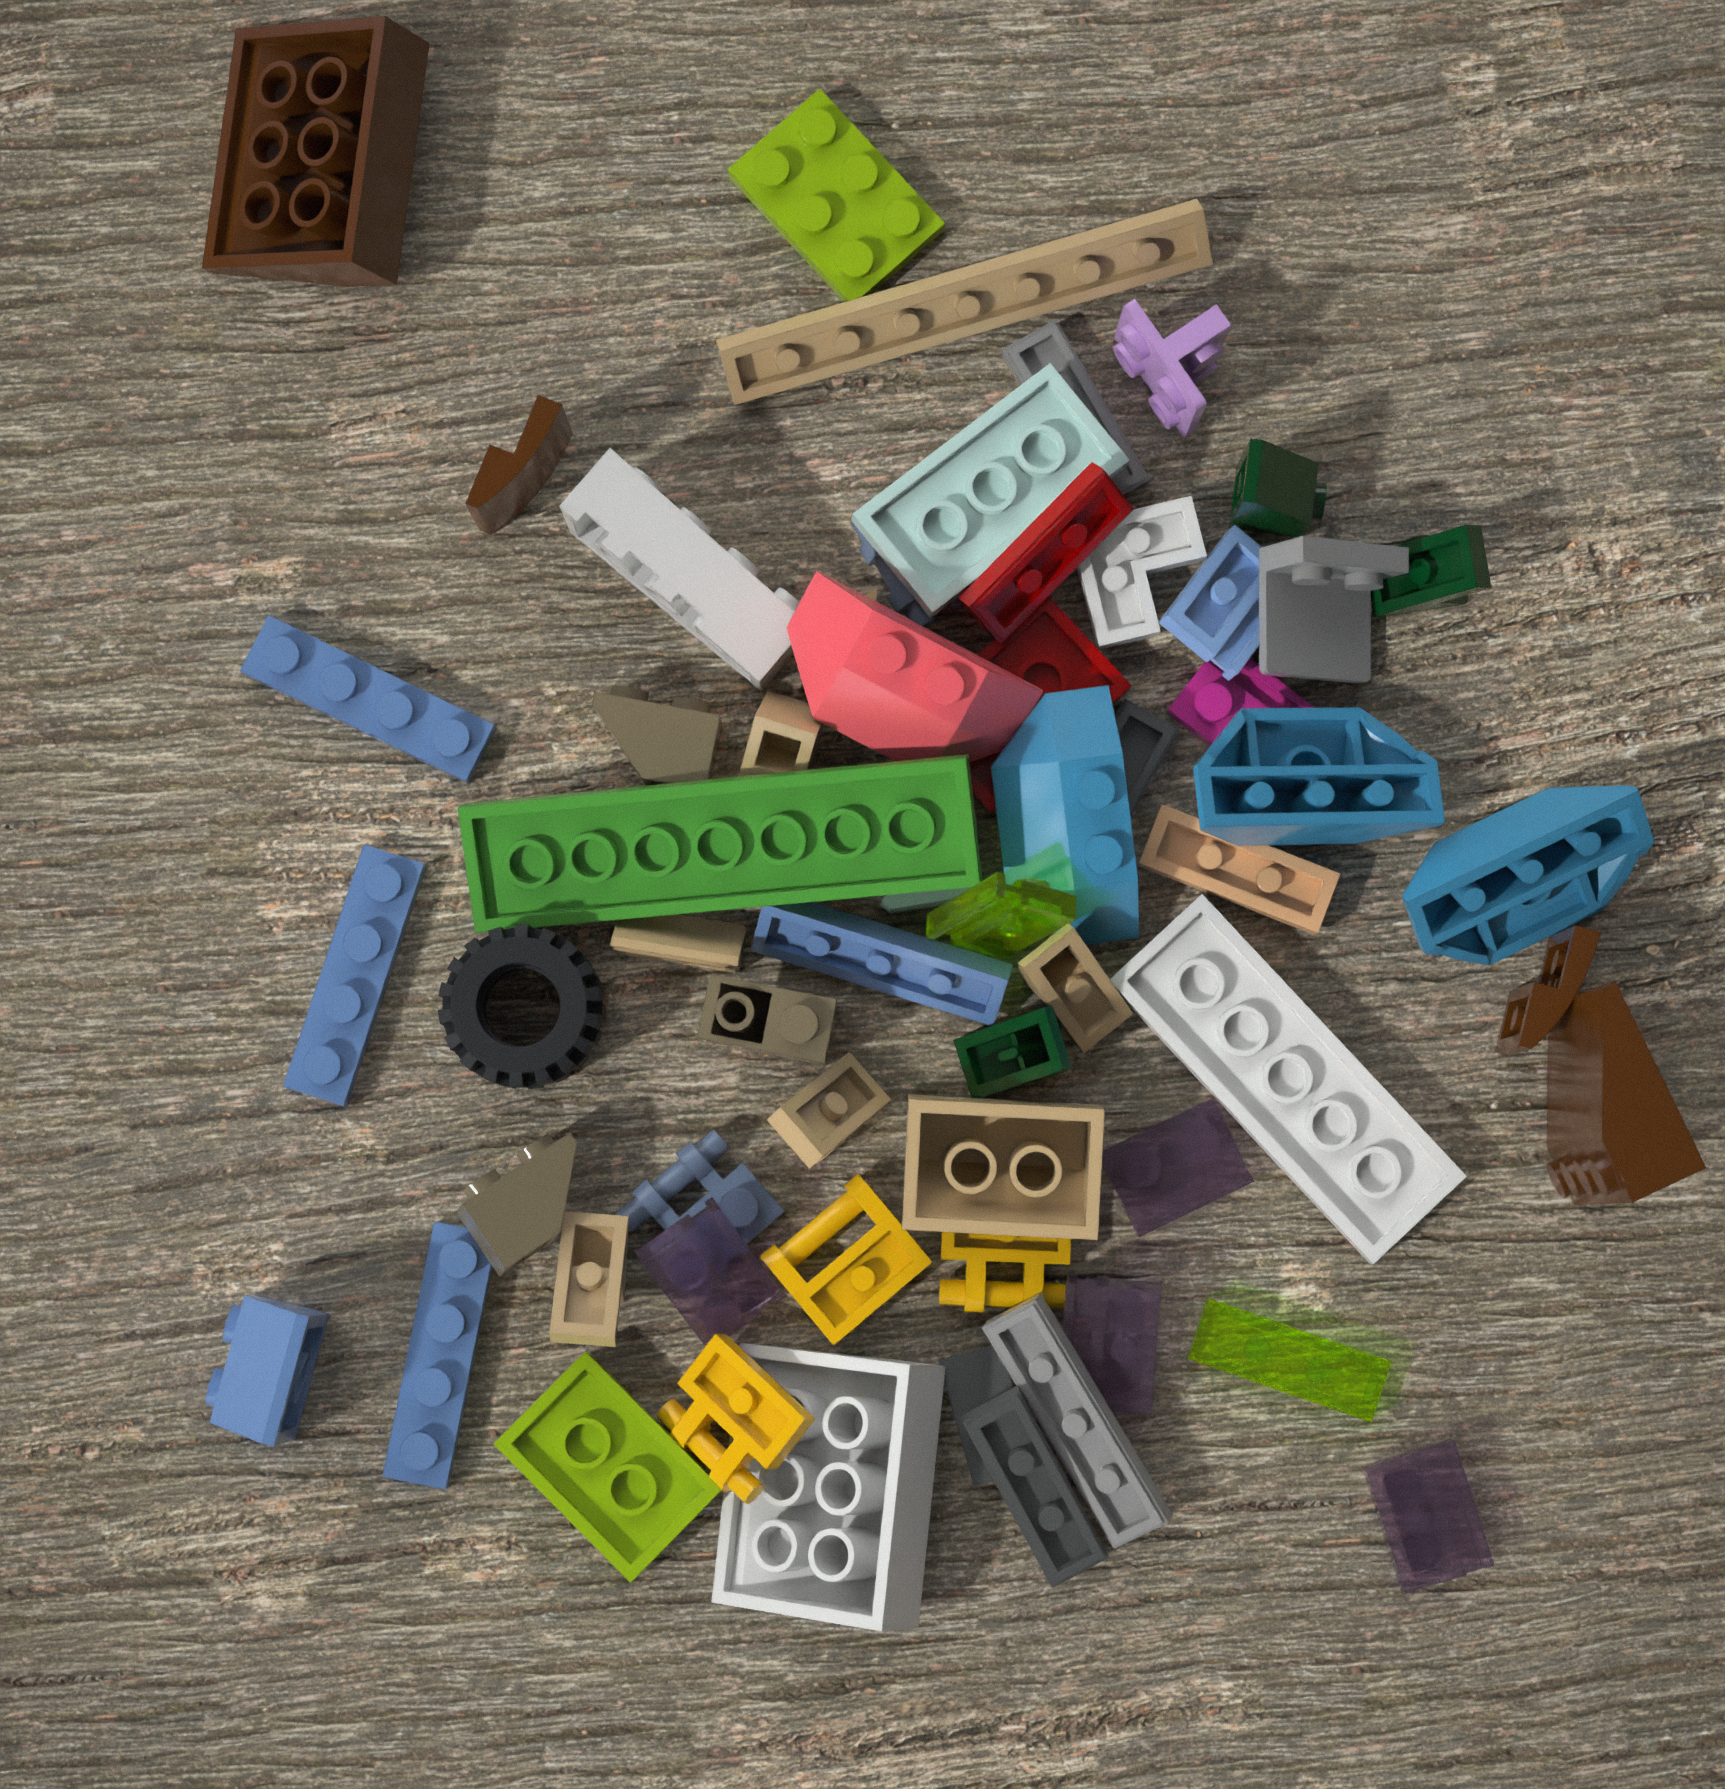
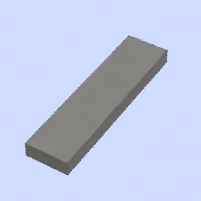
[982,1293,1173,1549]

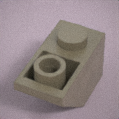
[592,685,722,786]
[697,974,837,1066]
[457,1133,577,1277]

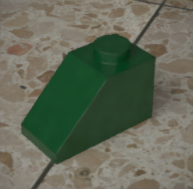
[1229,438,1327,537]

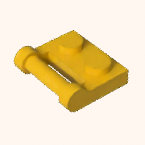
[760,1173,932,1346]

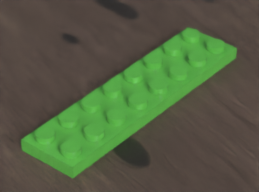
[457,754,983,933]

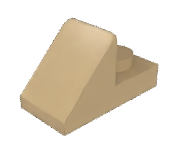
[1018,923,1133,1053]
[767,1052,891,1169]
[549,1211,629,1347]

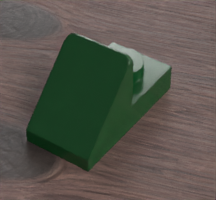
[1371,524,1492,617]

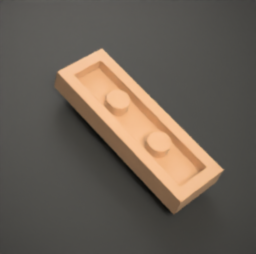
[1137,804,1341,935]

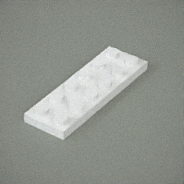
[1110,894,1467,1264]

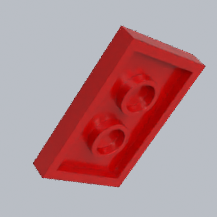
[969,596,1132,816]

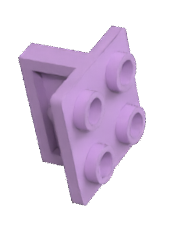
[1113,299,1231,438]

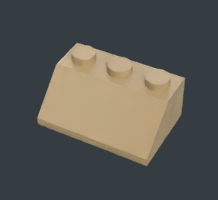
[902,1094,1105,1240]

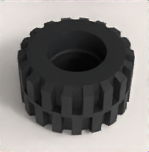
[438,924,606,1089]

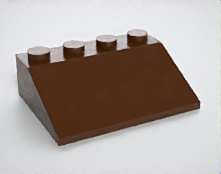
[202,16,430,287]
[1546,981,1706,1205]

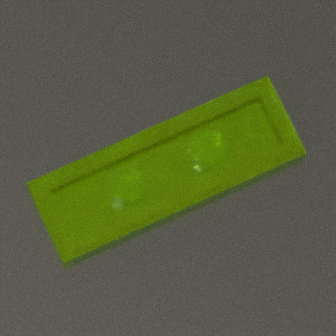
[1186,1297,1392,1423]

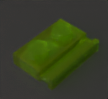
[926,872,1076,960]

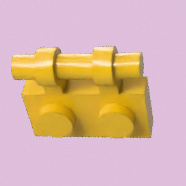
[939,1232,1071,1313]
[657,1334,815,1504]

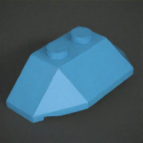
[990,685,1139,945]
[1193,707,1445,846]
[1402,785,1655,966]

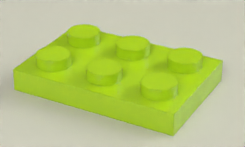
[727,88,945,302]
[493,1350,722,1583]

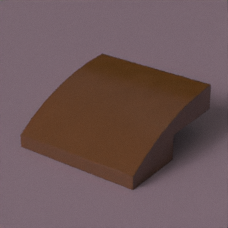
[465,395,573,535]
[1495,925,1601,1056]

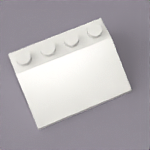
[711,1343,946,1631]

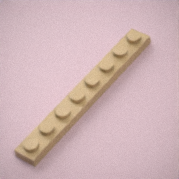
[716,199,1213,405]

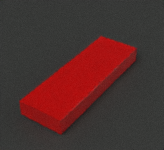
[958,462,1134,644]

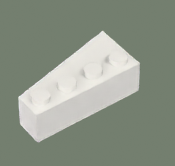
[560,448,799,692]

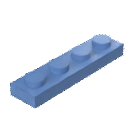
[240,615,497,784]
[283,844,427,1107]
[750,902,1013,1026]
[382,1222,493,1489]

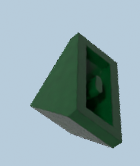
[953,1005,1072,1098]

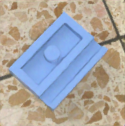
[1158,525,1261,681]

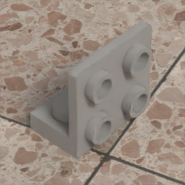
[1259,536,1409,683]

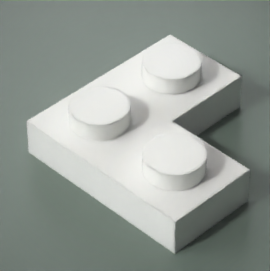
[1077,496,1207,650]

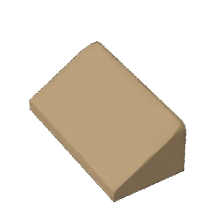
[610,914,746,973]

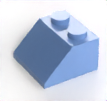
[205,1294,330,1447]

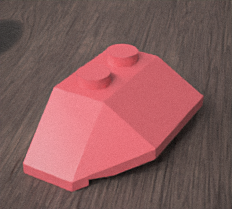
[786,570,1043,763]

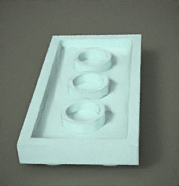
[851,363,1130,618]

